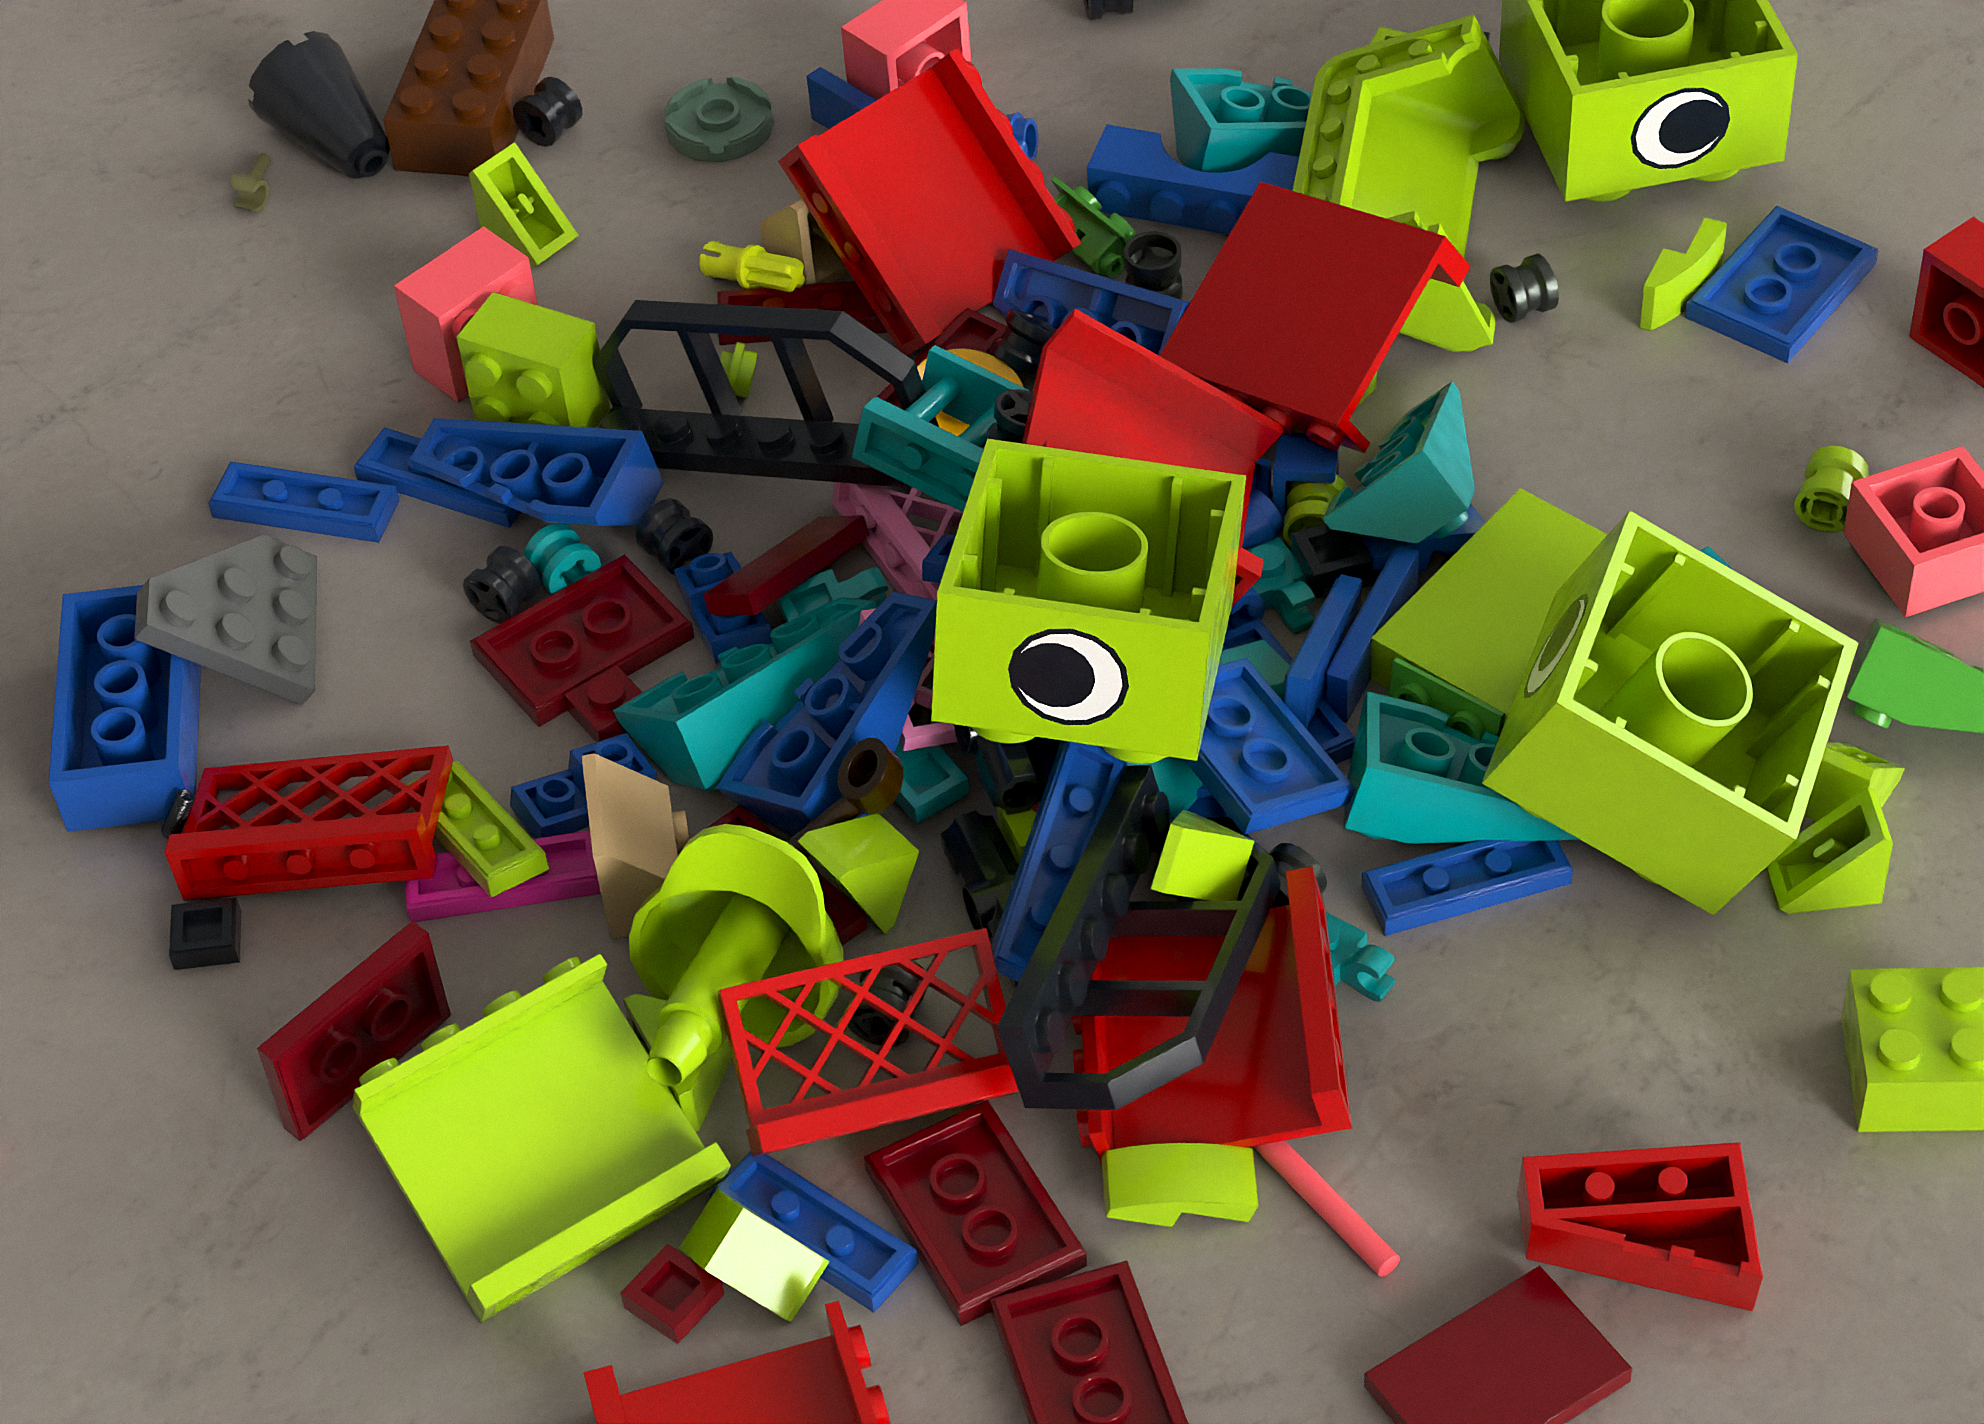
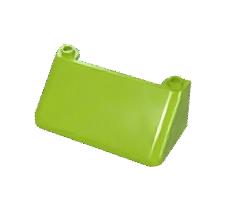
[1292,14,1526,352]

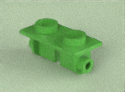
[1051,176,1138,277]
[1388,657,1505,741]

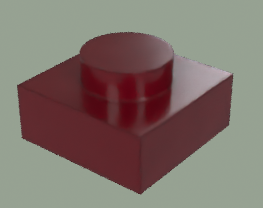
[564,665,643,742]
[620,1243,725,1344]

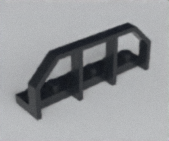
[593,300,939,487]
[996,765,1281,1110]

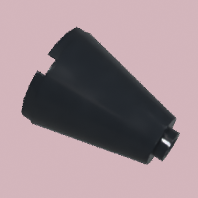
[248,31,390,179]

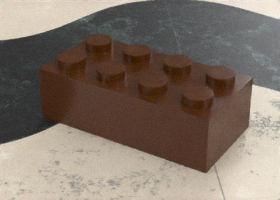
[383,0,554,176]

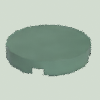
[664,77,774,162]

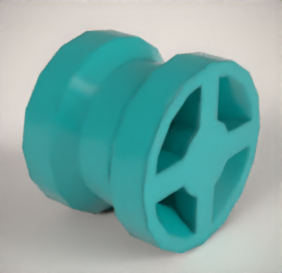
[523,523,601,595]

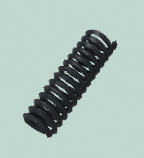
[161,789,195,839]

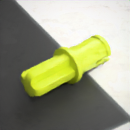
[699,241,805,292]

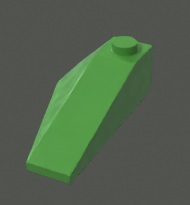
[1845,618,1984,733]

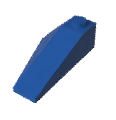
[992,249,1190,355]
[409,418,664,526]
[716,591,937,837]

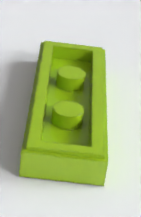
[406,761,549,898]

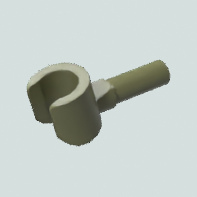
[231,153,271,212]

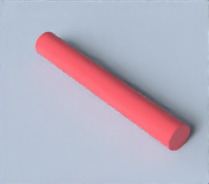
[1252,1140,1400,1277]

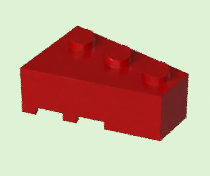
[1517,1142,1763,1311]

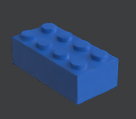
[49,585,201,832]

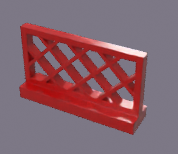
[164,745,453,900]
[717,928,1019,1157]

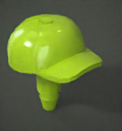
[629,824,843,1087]

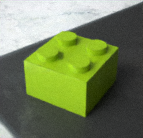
[456,292,611,428]
[1841,967,1984,1132]

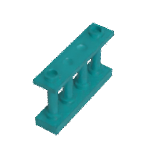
[852,345,1029,512]

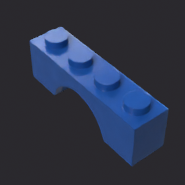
[1087,124,1299,235]

